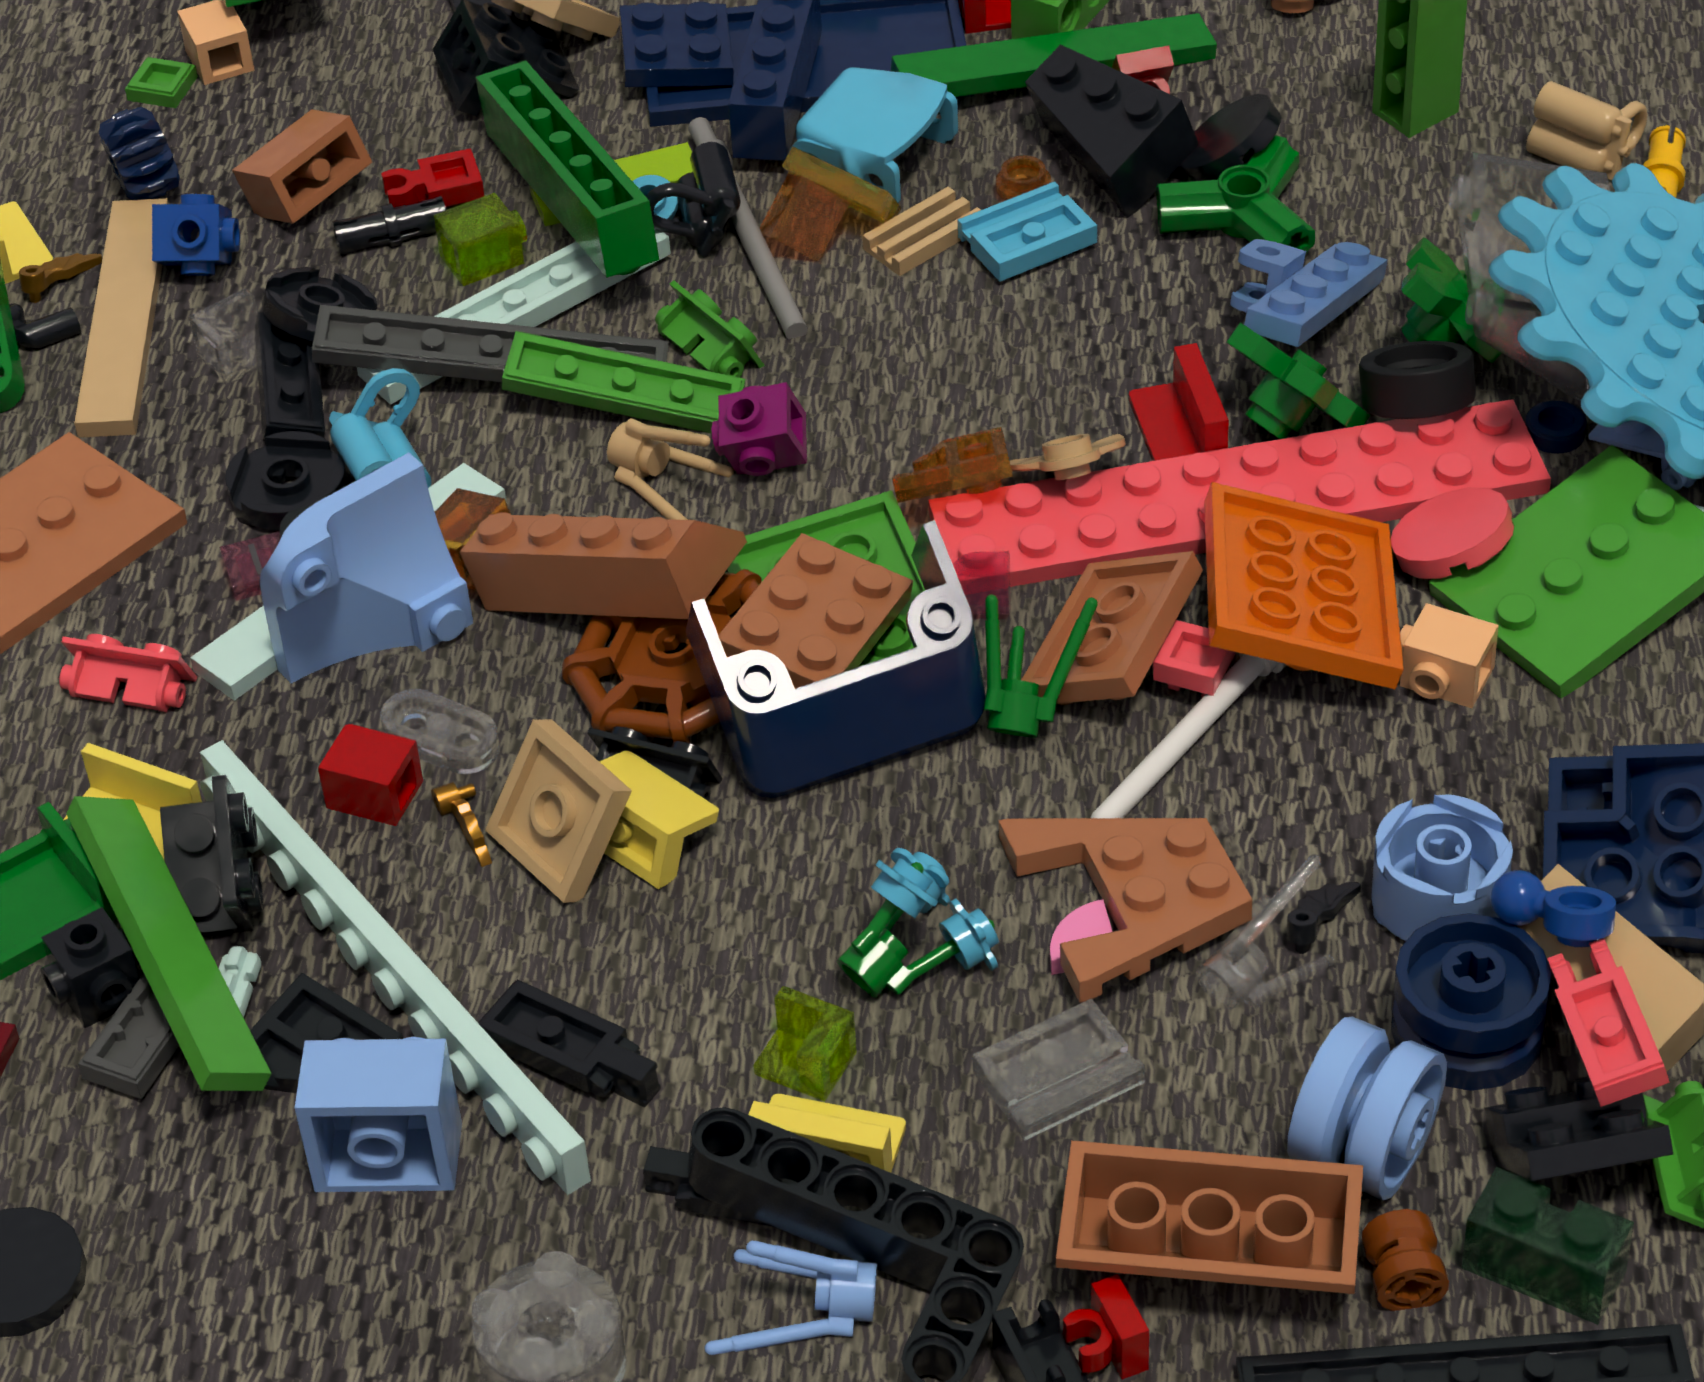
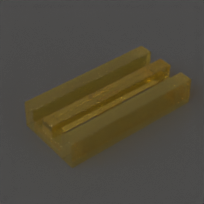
[782,146,901,223]

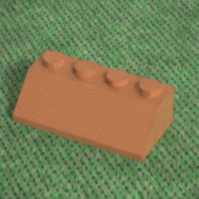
[460,513,747,619]
[1056,1140,1363,1294]

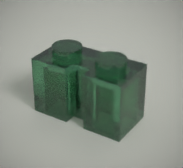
[1462,1167,1634,1325]

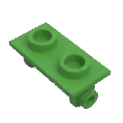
[655,280,765,378]
[1643,1081,1704,1228]

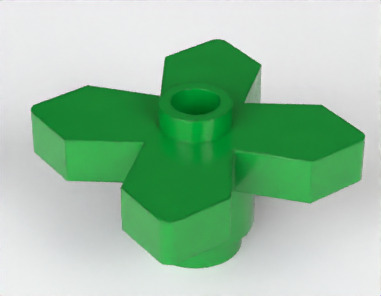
[1401,237,1513,363]
[1226,323,1371,439]

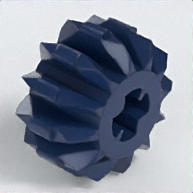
[99,107,180,200]

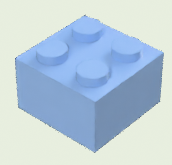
[294,1037,462,1192]

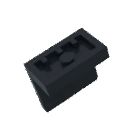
[432,0,579,117]
[160,775,264,937]

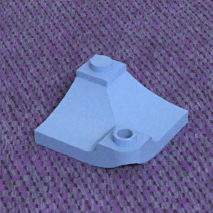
[260,452,473,683]

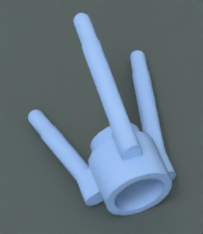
[704,1240,877,1355]

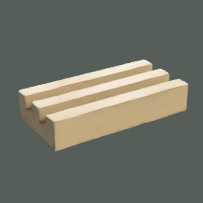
[862,187,981,276]

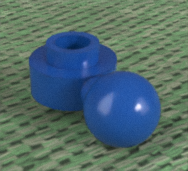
[1491,870,1616,947]

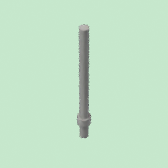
[688,117,807,339]

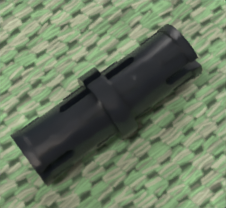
[332,196,450,256]

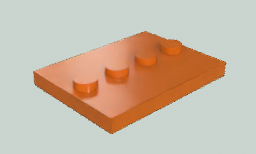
[1204,482,1404,689]

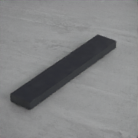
[1236,1324,1695,1382]

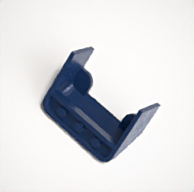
[685,520,986,798]

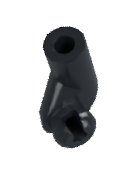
[9,303,81,349]

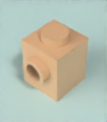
[1400,603,1499,708]

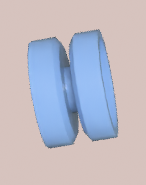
[1287,1016,1447,1200]

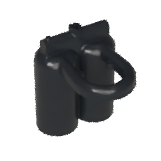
[646,142,741,257]

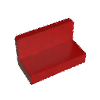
[1129,343,1229,461]

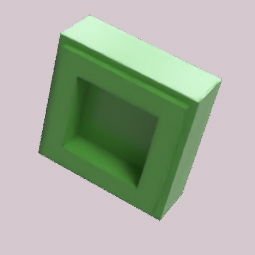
[125,57,198,108]

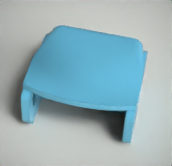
[789,67,958,212]

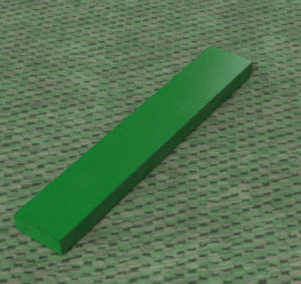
[891,13,1217,97]

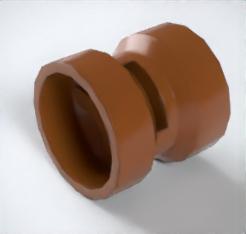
[1361,1209,1449,1311]

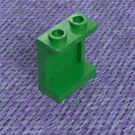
[0,801,117,980]

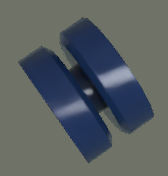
[1391,913,1551,1091]

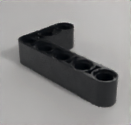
[687,1107,1024,1382]

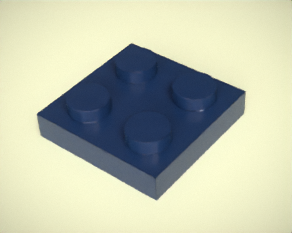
[619,1,734,87]

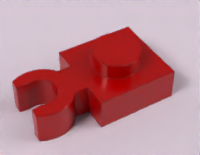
[381,148,485,208]

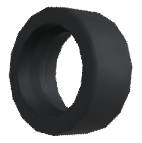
[1359,341,1476,419]

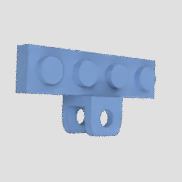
[1230,239,1388,347]

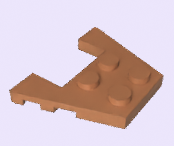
[999,818,1252,1003]

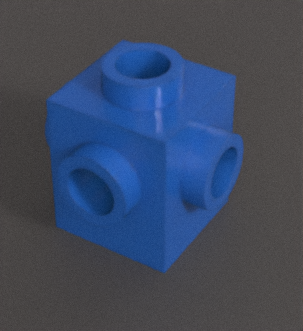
[152,194,240,276]

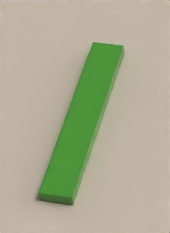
[66,796,272,1091]

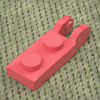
[1547,938,1670,1107]

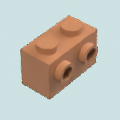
[232,109,372,224]

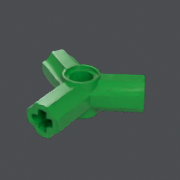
[1156,135,1315,255]

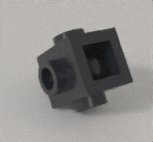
[40,907,140,1028]

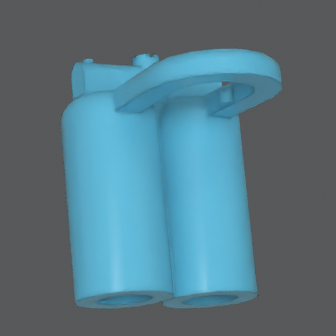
[329,368,432,488]

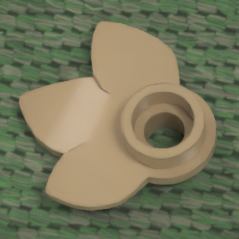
[1007,434,1126,480]

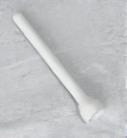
[1090,653,1286,818]

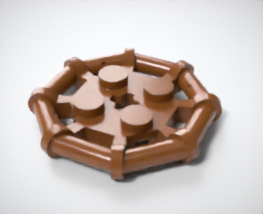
[562,569,762,743]

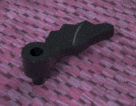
[1287,882,1361,954]

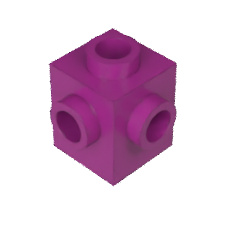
[711,382,807,476]

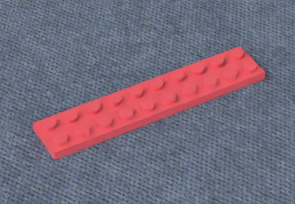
[928,399,1551,595]

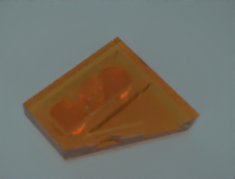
[892,427,1013,503]

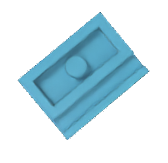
[957,181,1097,282]

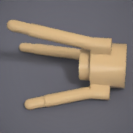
[607,418,734,520]

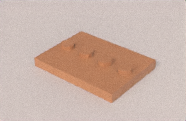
[0,432,187,654]

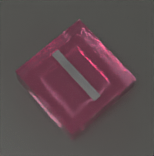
[220,532,280,601]

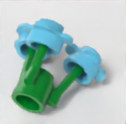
[837,848,999,998]

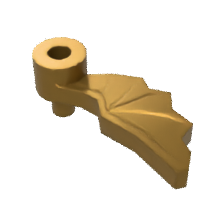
[19,253,102,303]
[431,782,492,867]

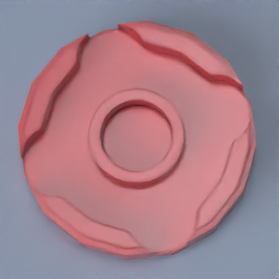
[1391,488,1514,579]

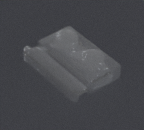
[972,998,1145,1141]

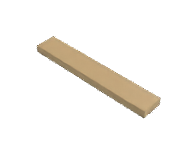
[74,198,169,438]

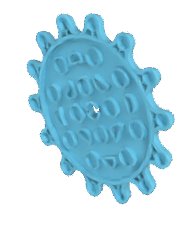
[1488,163,1704,479]

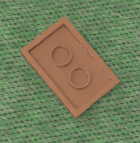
[718,533,914,689]
[1022,551,1203,705]

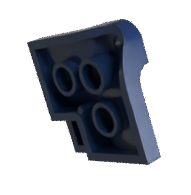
[1543,743,1704,954]

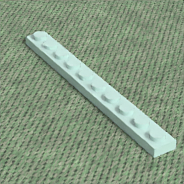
[200,740,591,1195]

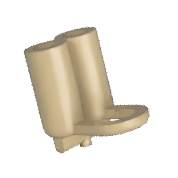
[1526,81,1648,180]

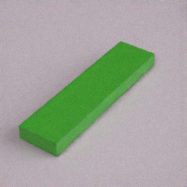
[502,331,746,433]

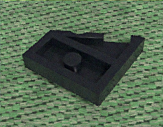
[250,973,404,1093]

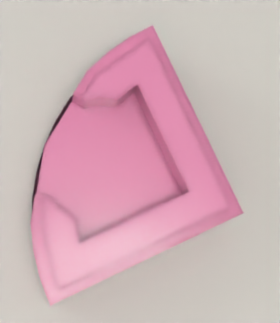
[1050,899,1113,975]

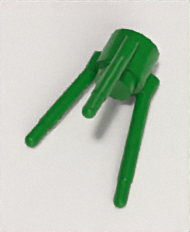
[984,594,1098,738]

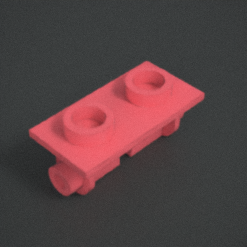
[59,634,198,712]

